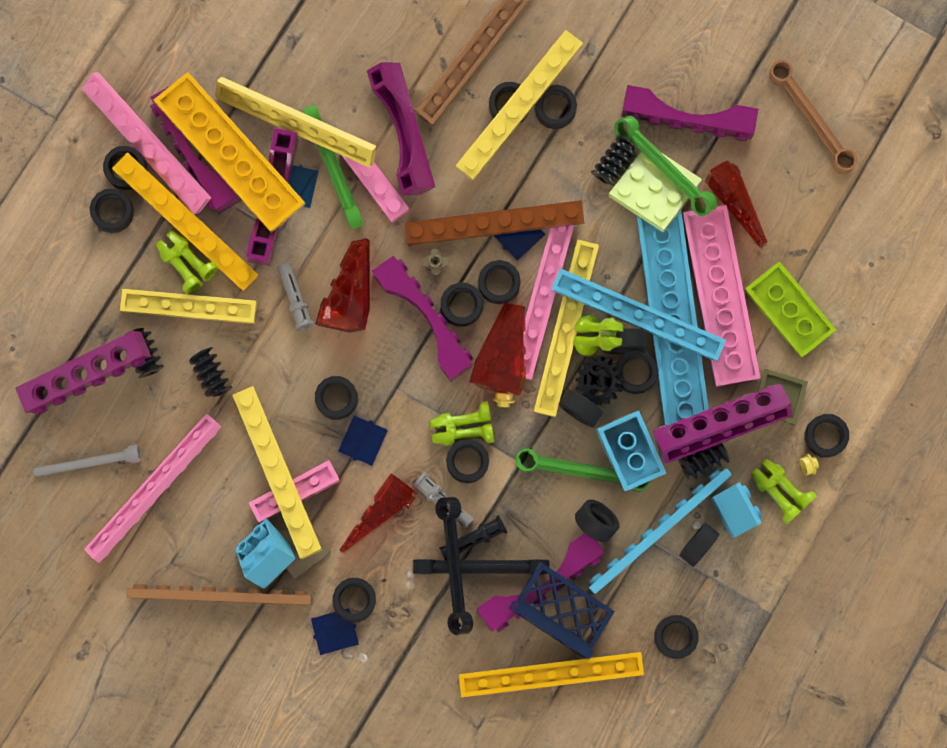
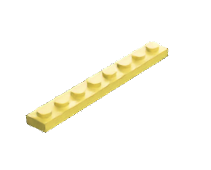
[456,30,583,181]
[216,77,376,168]
[534,239,599,417]
[233,386,322,559]

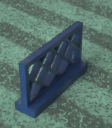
[509,562,615,659]

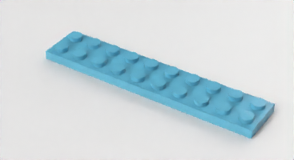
[636,210,709,430]

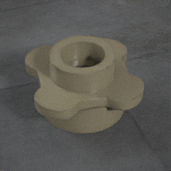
[422,249,449,275]

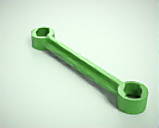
[303,105,364,230]
[614,116,717,216]
[515,449,650,492]

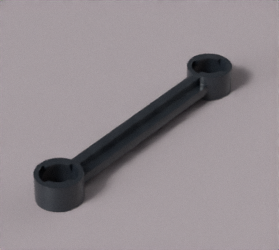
[435,497,473,635]
[413,559,550,574]

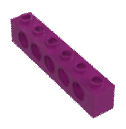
[15,331,151,415]
[653,383,792,464]

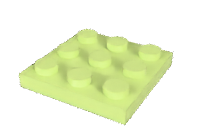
[609,151,702,233]

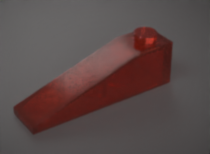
[704,160,767,249]
[315,238,370,333]
[469,303,526,396]
[340,473,416,554]

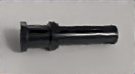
[439,515,508,560]

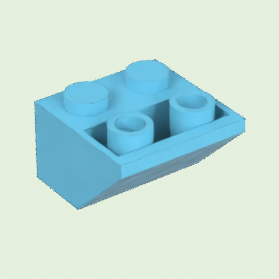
[711,482,762,539]
[235,519,295,589]

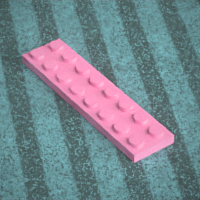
[682,205,761,387]

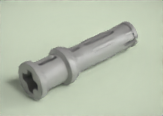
[277,262,315,331]
[412,472,474,529]

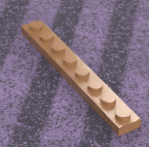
[414,0,529,125]
[126,584,312,605]

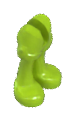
[155,230,218,295]
[573,314,623,356]
[429,401,494,446]
[750,458,817,525]

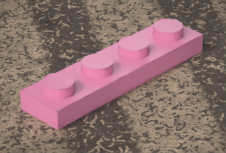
[341,155,410,223]
[249,460,340,524]

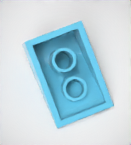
[595,411,666,492]

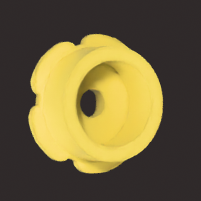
[492,391,515,407]
[800,454,819,475]

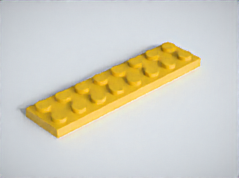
[154,72,305,233]

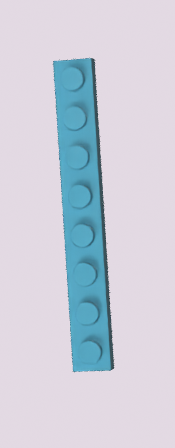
[551,268,726,362]
[588,468,732,595]

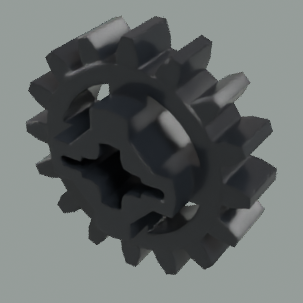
[575,356,624,406]

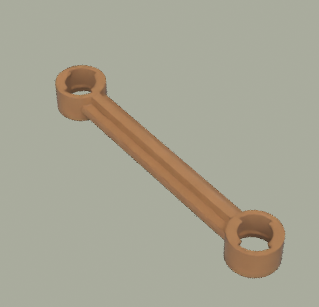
[769,60,857,173]

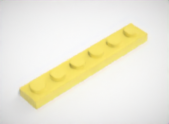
[120,289,257,324]

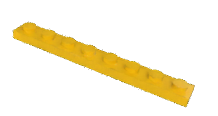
[112,152,259,292]
[459,652,644,697]

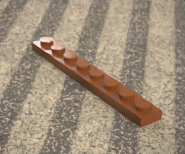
[405,200,585,246]

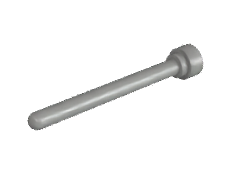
[33,444,142,477]

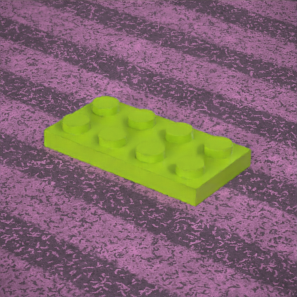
[744,261,836,359]

